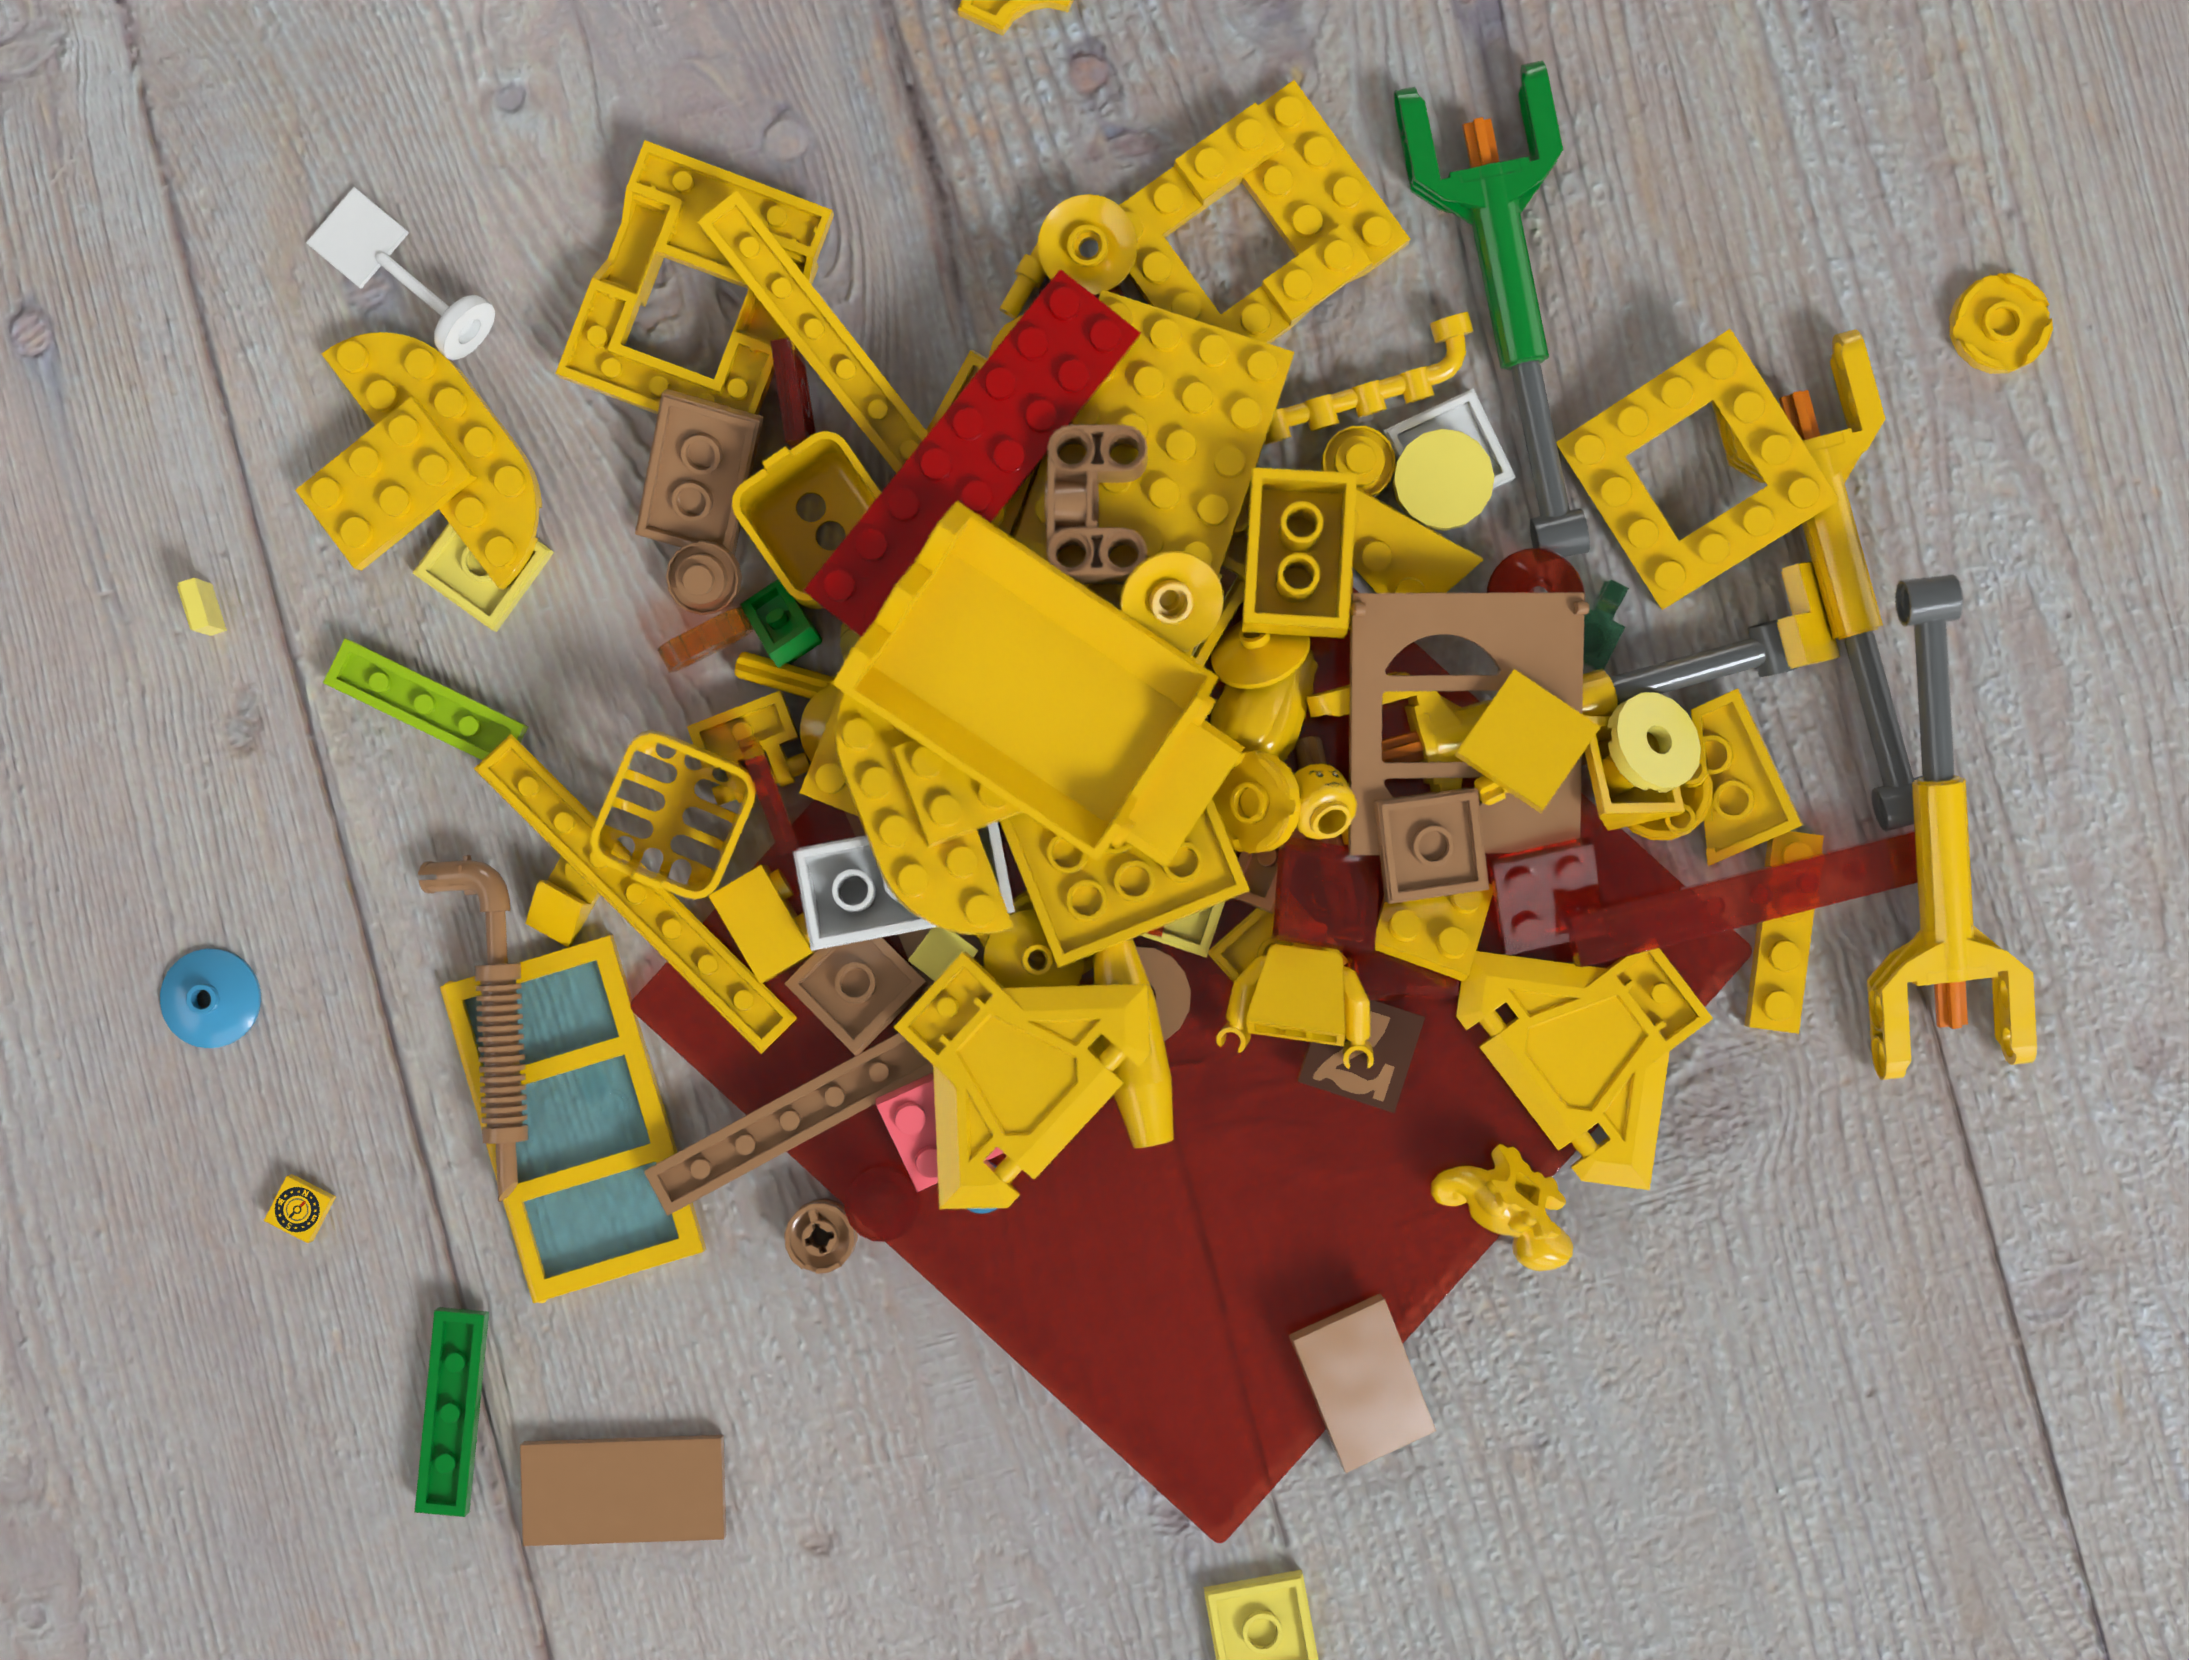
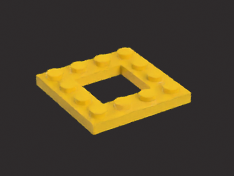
[1556,328,1840,610]

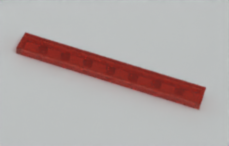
[1564,830,1918,968]

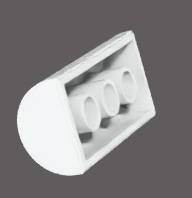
[793,822,1015,951]

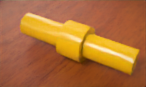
[999,242,1047,319]

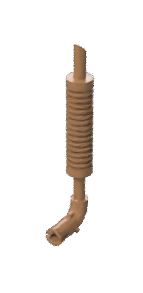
[418,855,529,1202]

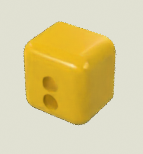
[732,431,881,609]

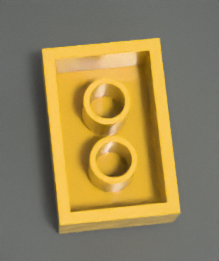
[1241,467,1357,638]

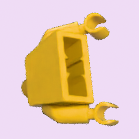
[1216,921,1374,1069]

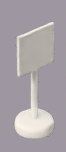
[306,187,495,360]

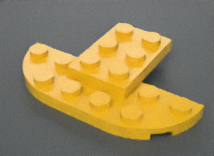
[295,332,542,590]
[835,692,1023,935]

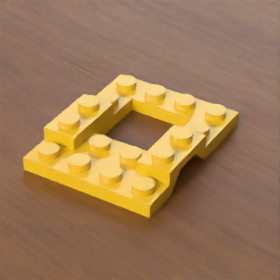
[1119,80,1411,344]
[555,140,834,415]

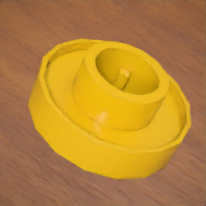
[1321,426,1395,497]

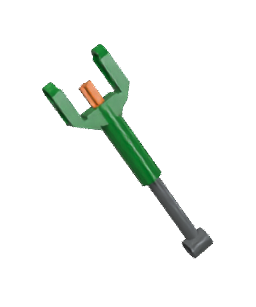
[1394,60,1590,562]

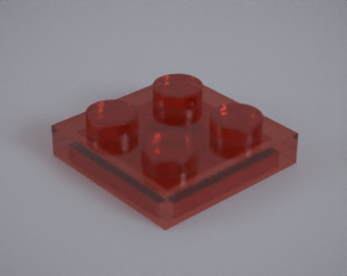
[1489,836,1604,956]

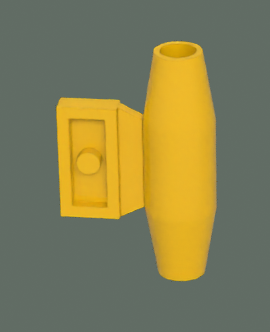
[1090,939,1174,1148]

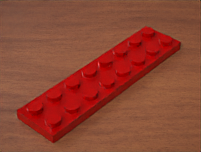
[803,269,1141,638]

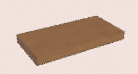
[520,1435,727,1546]

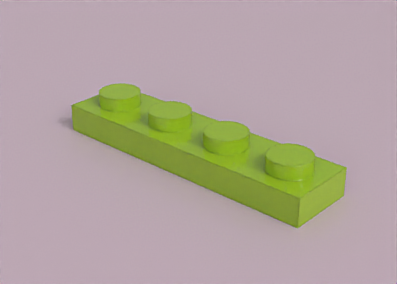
[323,638,529,760]

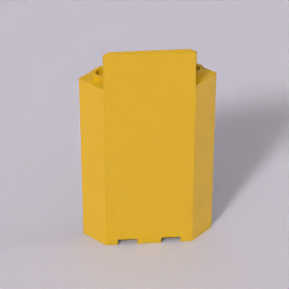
[832,501,1244,868]

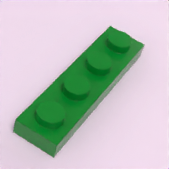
[414,1307,489,1517]

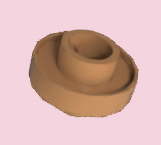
[666,540,742,615]

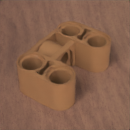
[1045,425,1148,584]

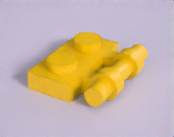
[686,690,810,806]

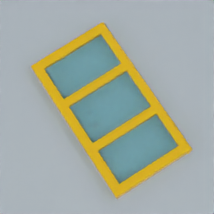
[440,935,707,1303]

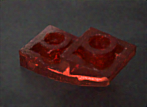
[1347,946,1459,1001]

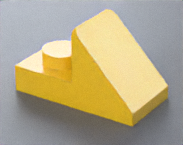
[525,857,600,948]

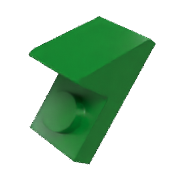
[740,579,822,668]

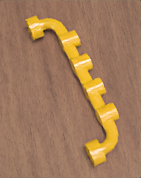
[1264,312,1474,445]

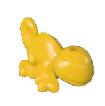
[1431,1144,1574,1271]

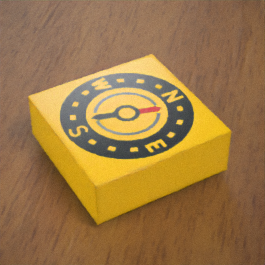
[264,1174,336,1243]

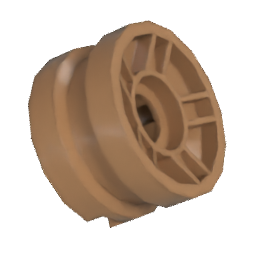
[784,1198,858,1274]

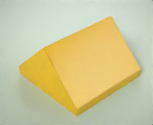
[1585,716,1685,831]

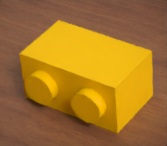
[709,865,817,983]

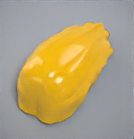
[1210,650,1318,762]

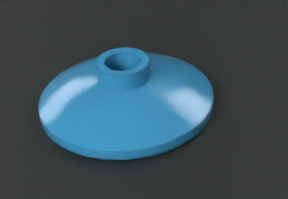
[160,949,261,1048]

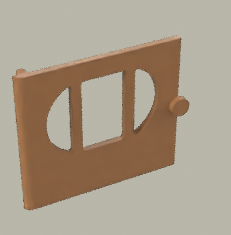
[1348,593,1590,855]

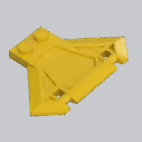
[1456,937,1713,1190]
[894,951,1151,1209]

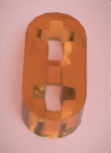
[657,607,753,673]

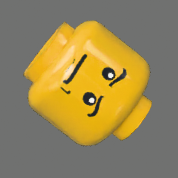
[1293,763,1357,840]

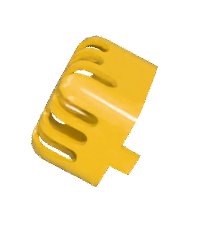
[590,730,756,899]

